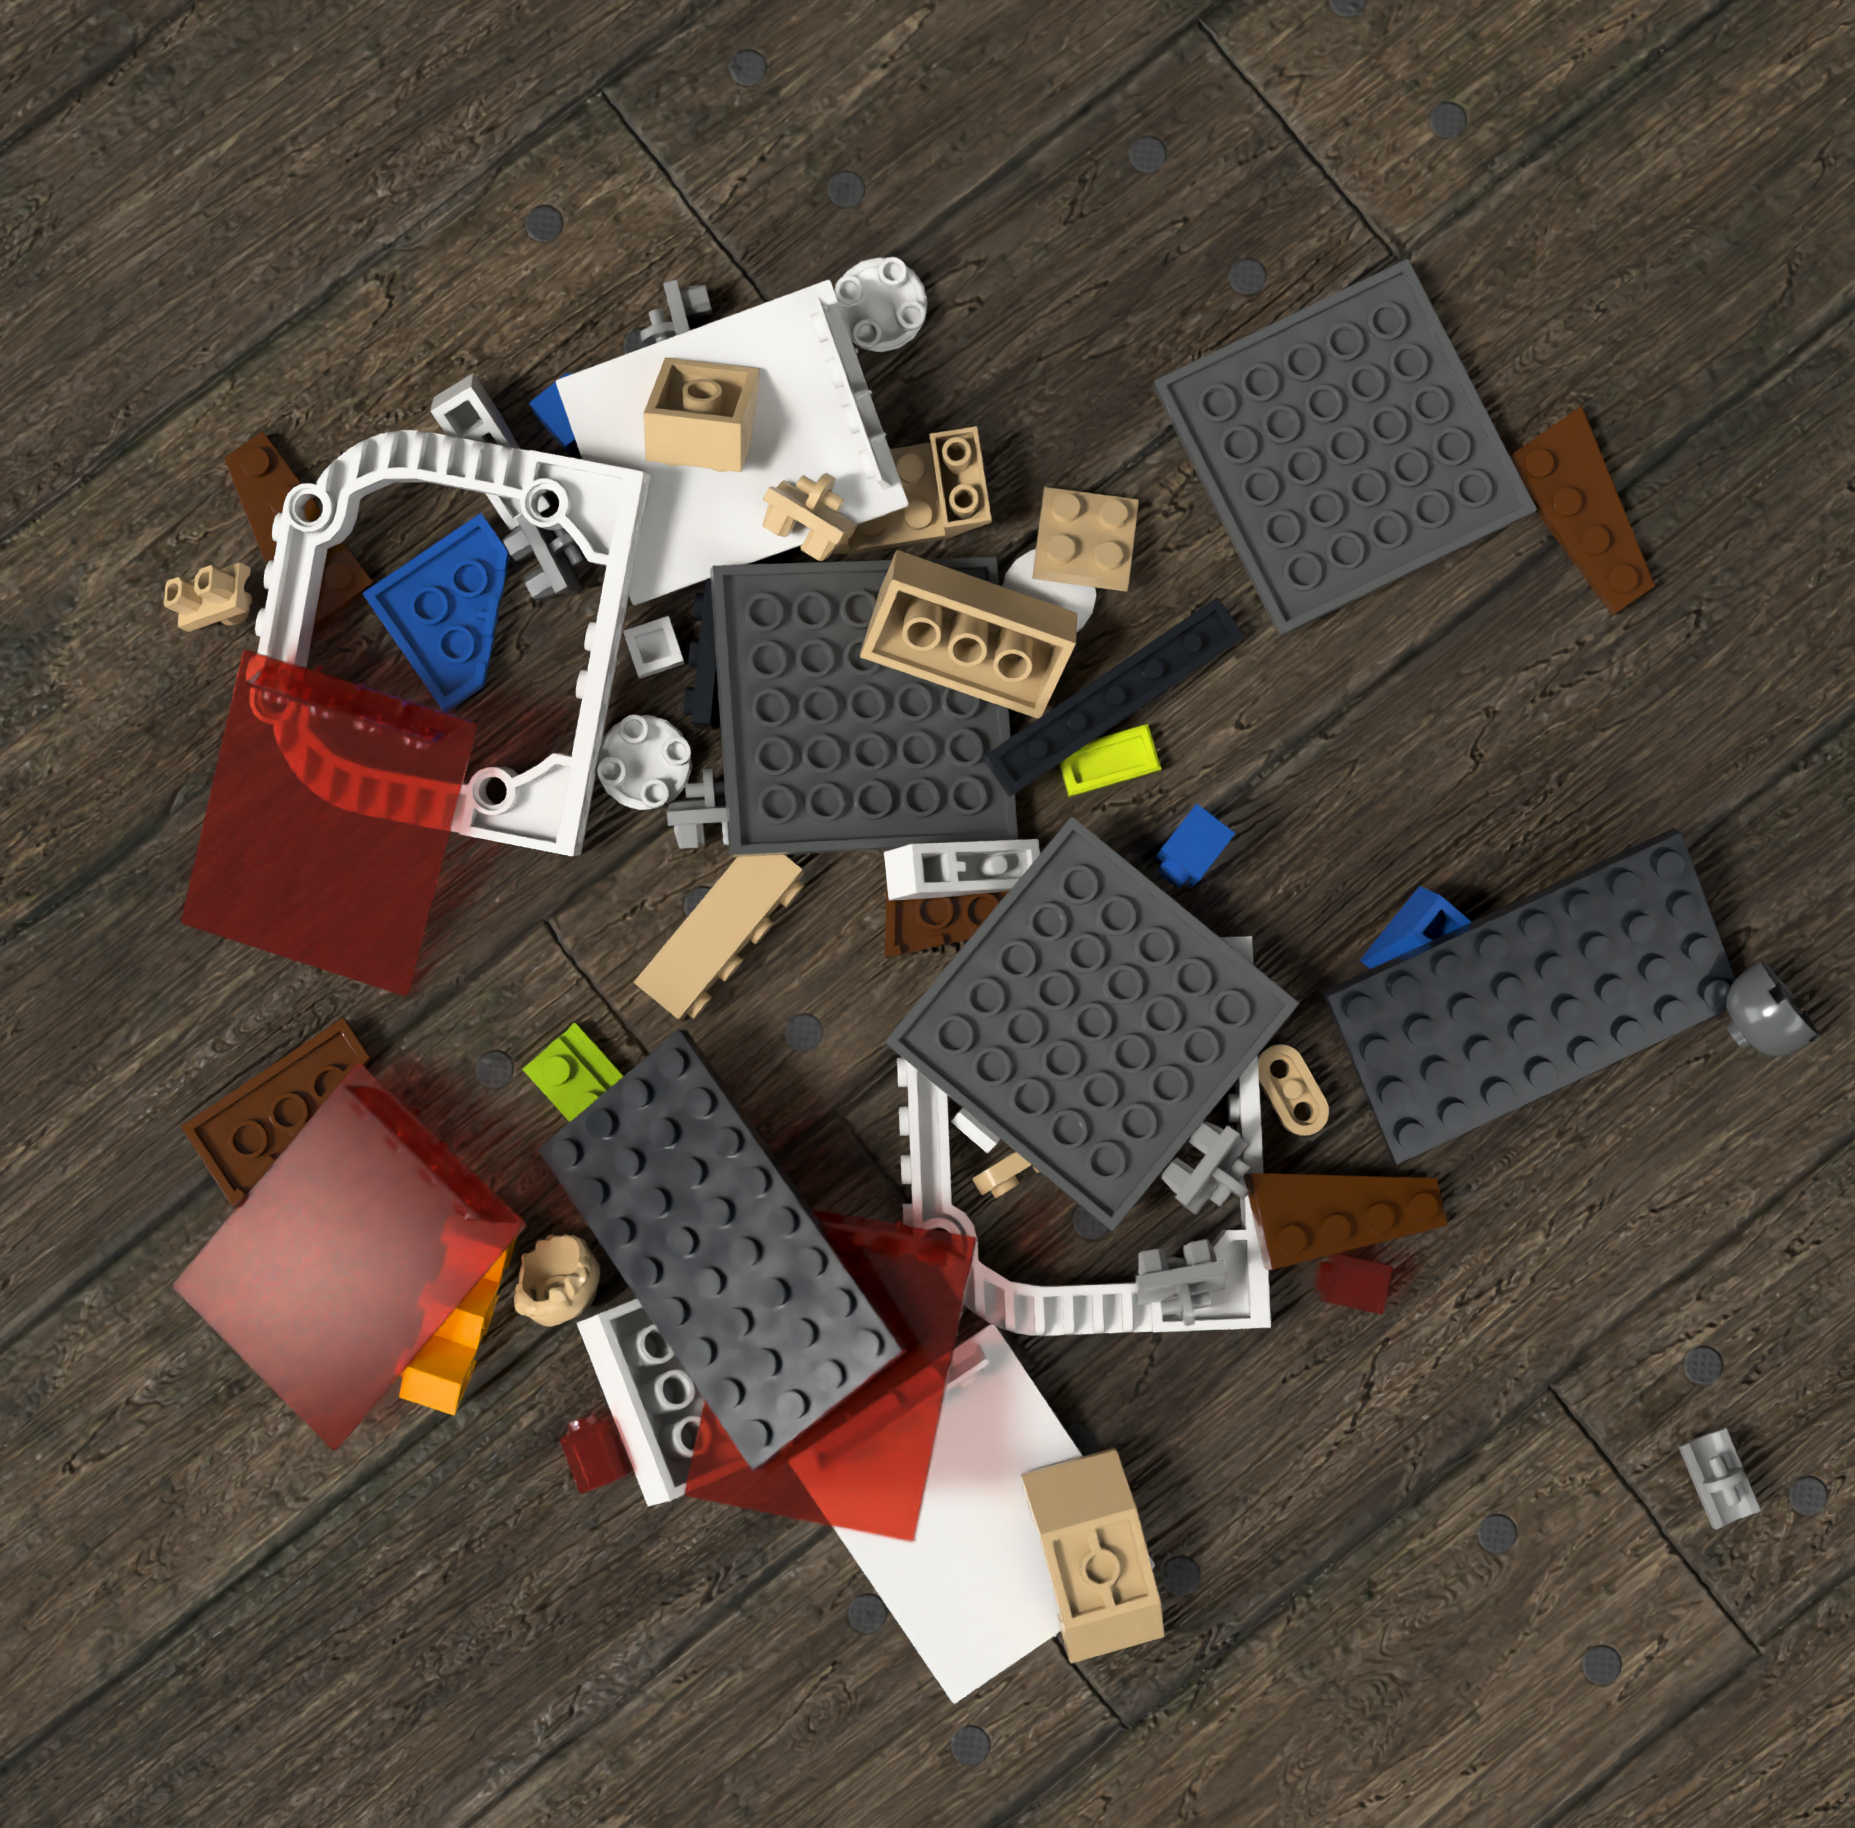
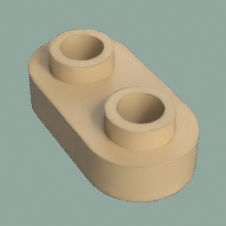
[1258,1044,1329,1136]
[972,1152,1039,1198]

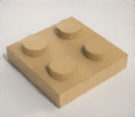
[1032,487,1139,592]

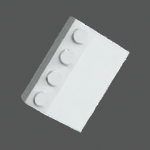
[577,1299,795,1506]

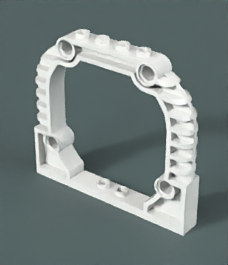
[247,430,651,856]
[897,936,1271,1336]

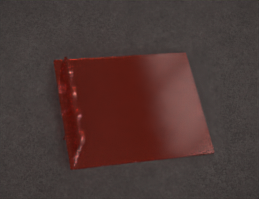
[181,649,477,996]
[173,1063,526,1450]
[684,1210,976,1543]

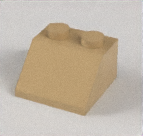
[644,357,760,472]

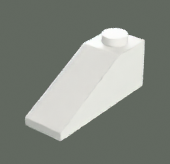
[431,373,551,530]
[884,839,1040,900]

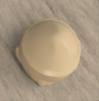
[514,1234,600,1326]

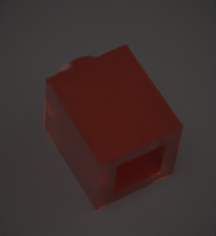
[1314,1254,1393,1315]
[559,1413,630,1494]

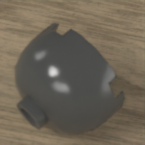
[1726,960,1821,1057]

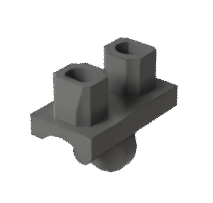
[503,514,585,601]

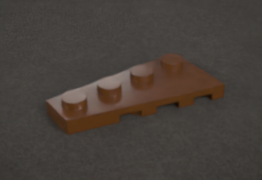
[1510,406,1655,616]
[224,431,375,631]
[885,880,1009,959]
[180,1018,373,1207]
[1244,1173,1448,1270]

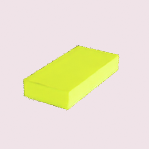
[1059,724,1161,798]

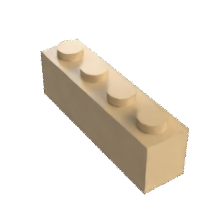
[633,855,805,1022]

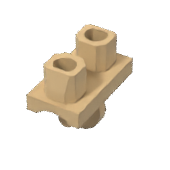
[762,473,858,561]
[164,562,252,632]

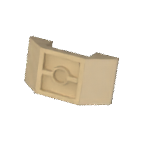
[800,426,992,554]
[1021,1448,1165,1664]

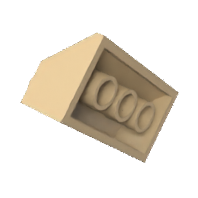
[860,550,1077,719]

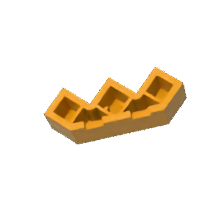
[395,1199,522,1416]

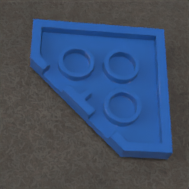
[362,513,510,713]

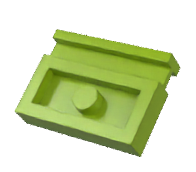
[522,1023,624,1122]

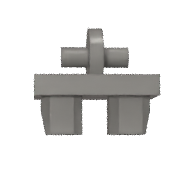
[640,280,712,346]
[667,768,729,849]
[1161,1120,1250,1215]
[1136,1239,1227,1326]
[1678,1427,1761,1529]

